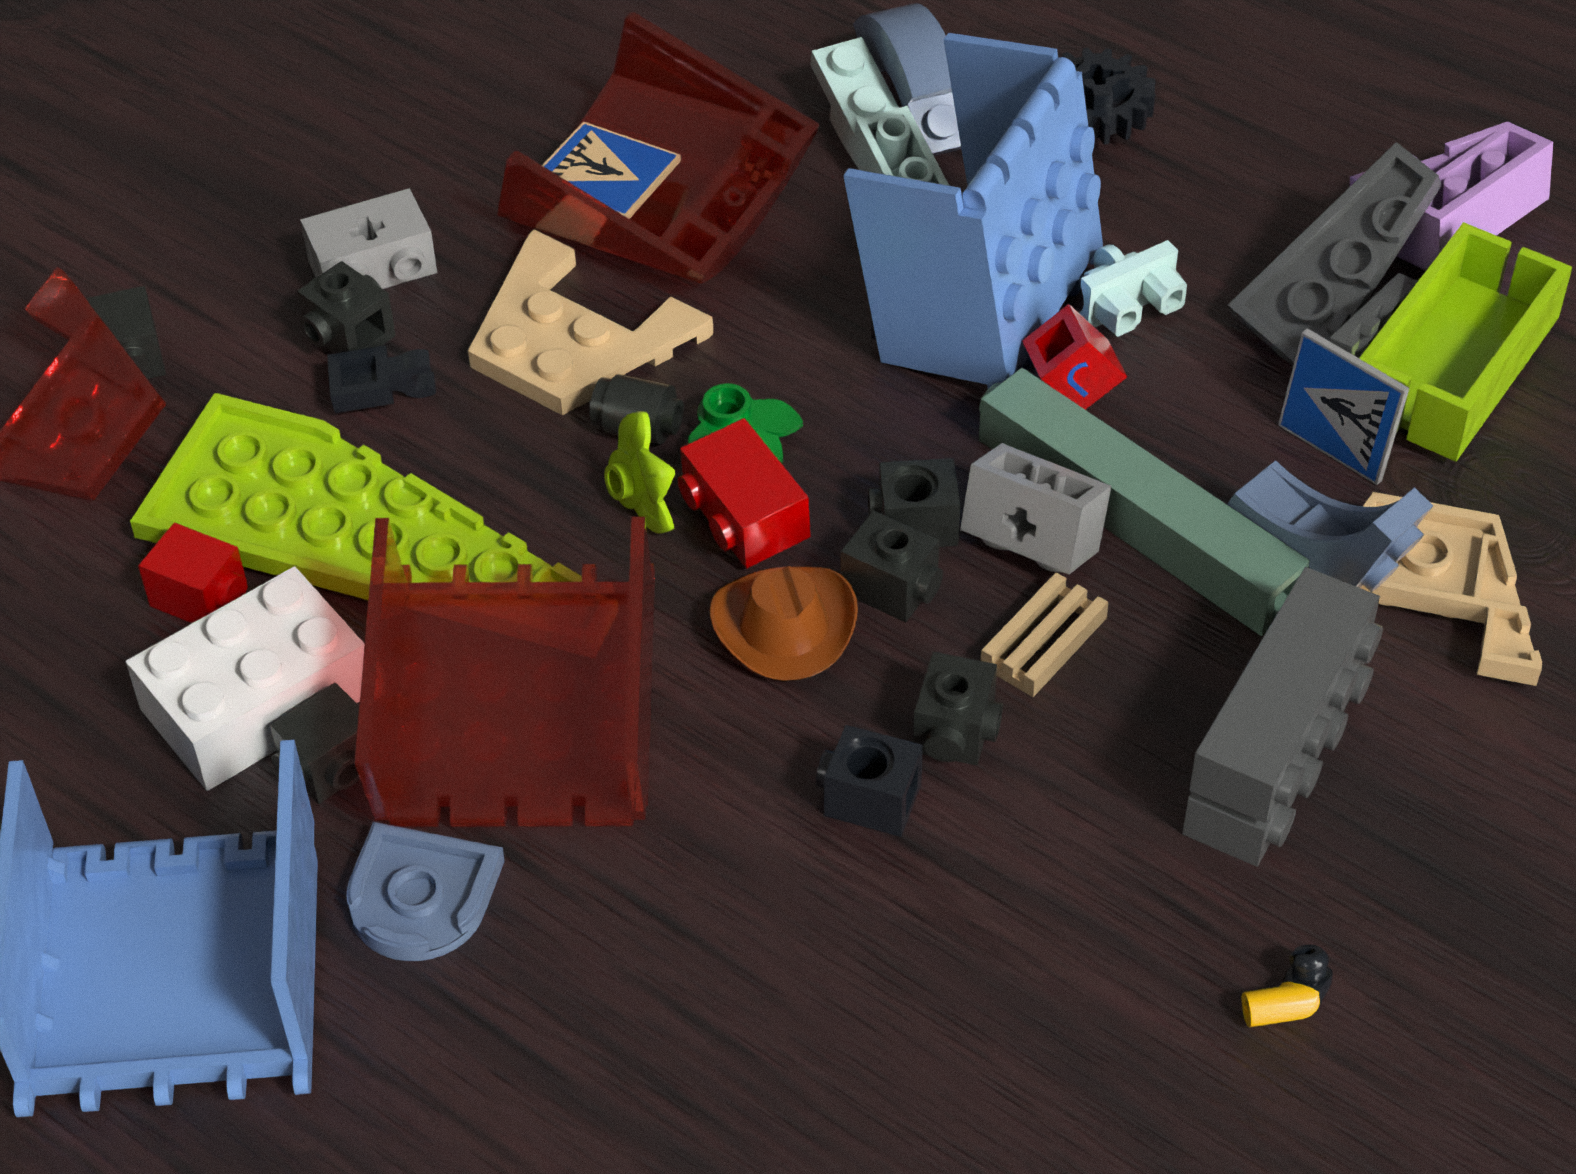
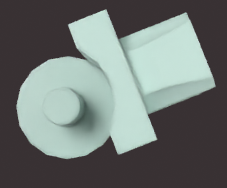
[1078,240,1187,337]

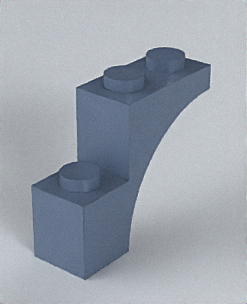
[1227,460,1433,592]

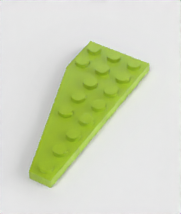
[130,393,619,661]

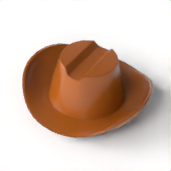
[710,566,858,680]

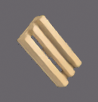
[981,572,1109,697]

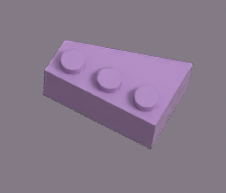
[1350,122,1553,271]

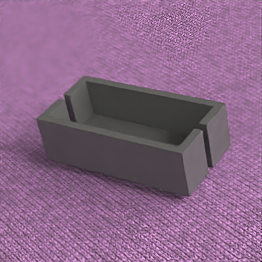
[1182,567,1383,867]

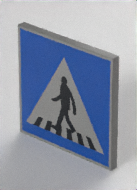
[1278,328,1410,485]

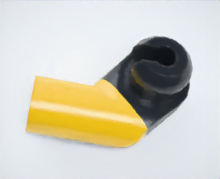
[1241,944,1333,1028]

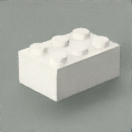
[125,566,375,791]

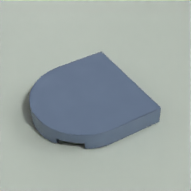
[347,822,505,961]

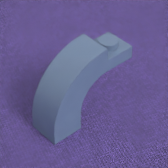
[853,3,961,156]

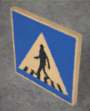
[526,121,681,223]

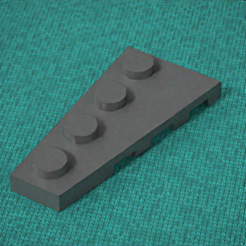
[1228,142,1441,367]

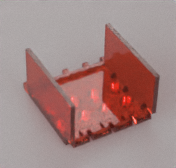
[355,517,655,827]

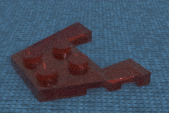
[0,267,166,501]

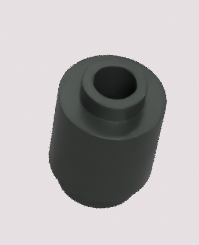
[590,374,684,445]

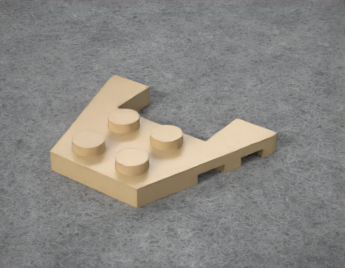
[468,230,713,415]
[1360,492,1542,686]

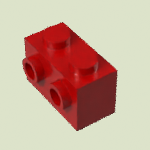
[677,418,811,569]

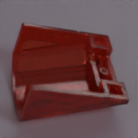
[497,12,820,283]

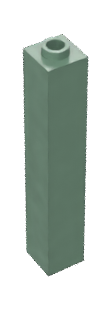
[979,368,1310,636]

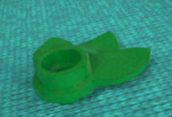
[688,383,803,464]

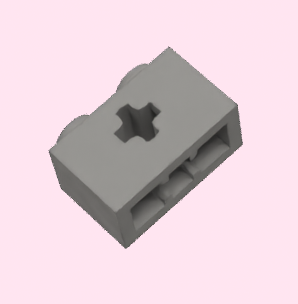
[300,188,437,289]
[960,443,1111,575]

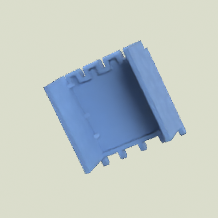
[843,33,1103,389]
[0,740,318,1117]

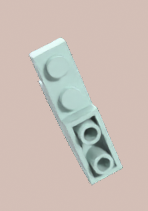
[810,37,949,186]

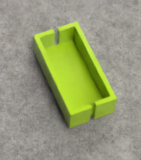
[1359,222,1572,462]

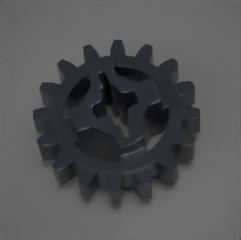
[1062,48,1156,145]

